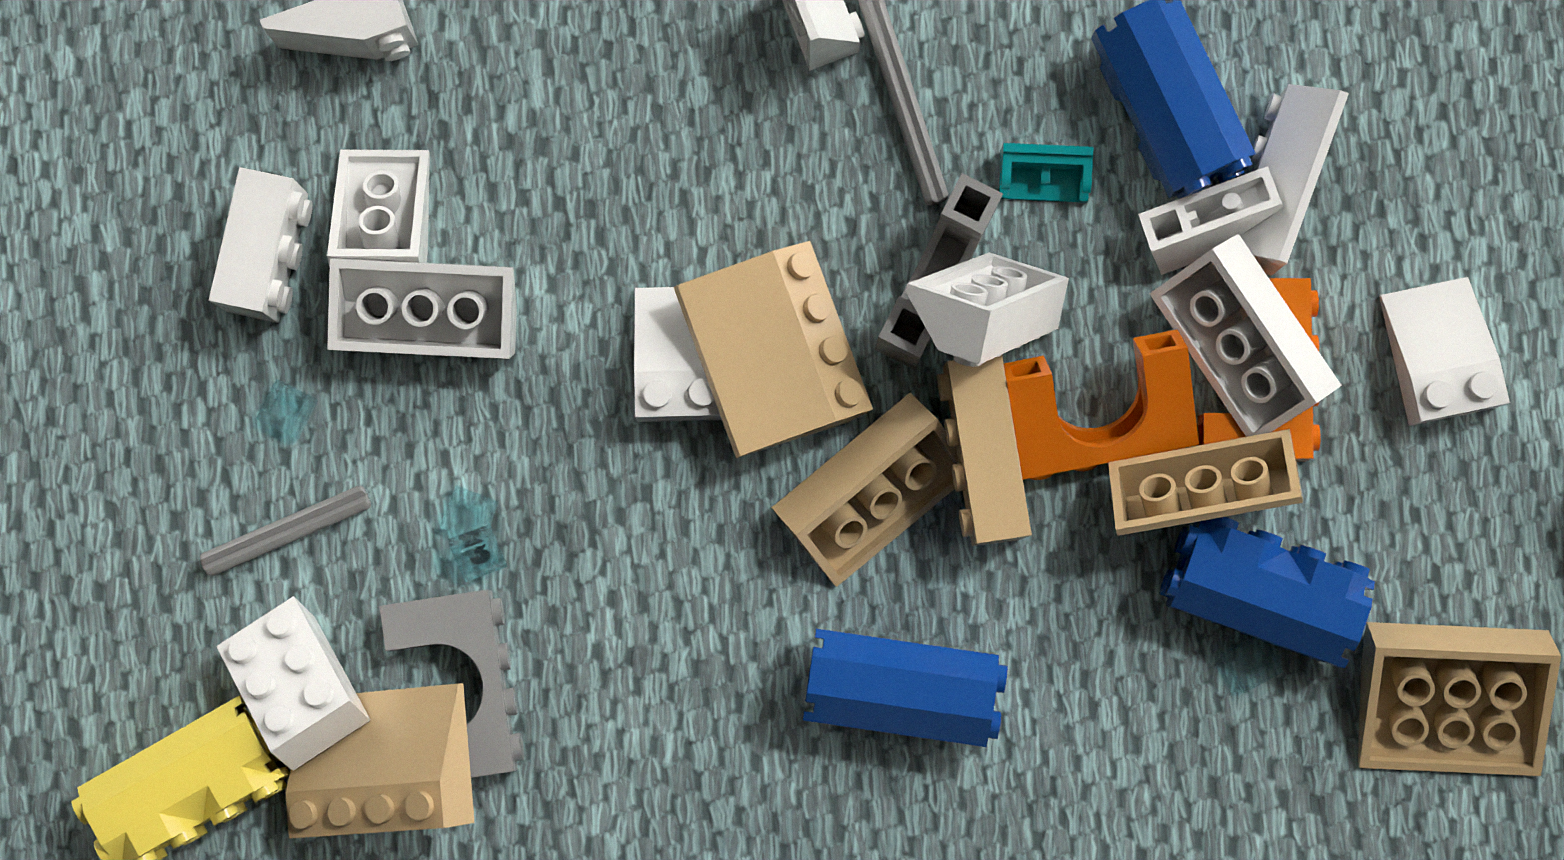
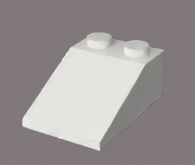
[260,0,418,61]
[782,0,865,71]
[327,149,430,267]
[1379,277,1510,426]
[634,287,722,422]

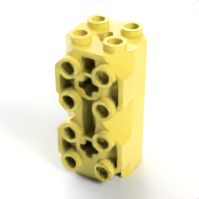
[71,695,290,860]

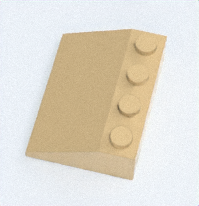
[674,241,873,458]
[1358,622,1561,776]
[286,683,475,839]

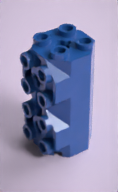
[1091,0,1256,199]
[1159,517,1375,668]
[803,629,1008,747]

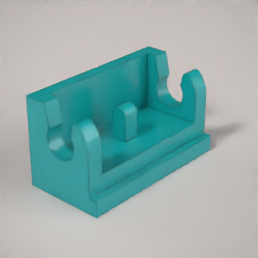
[999,143,1094,203]

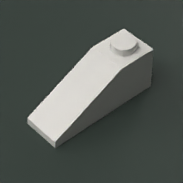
[1138,166,1283,275]

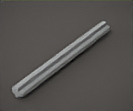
[858,0,948,205]

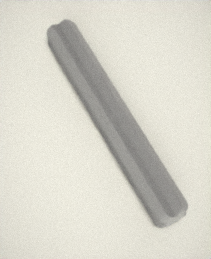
[200,486,371,576]

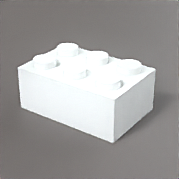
[208,167,313,323]
[216,596,370,771]

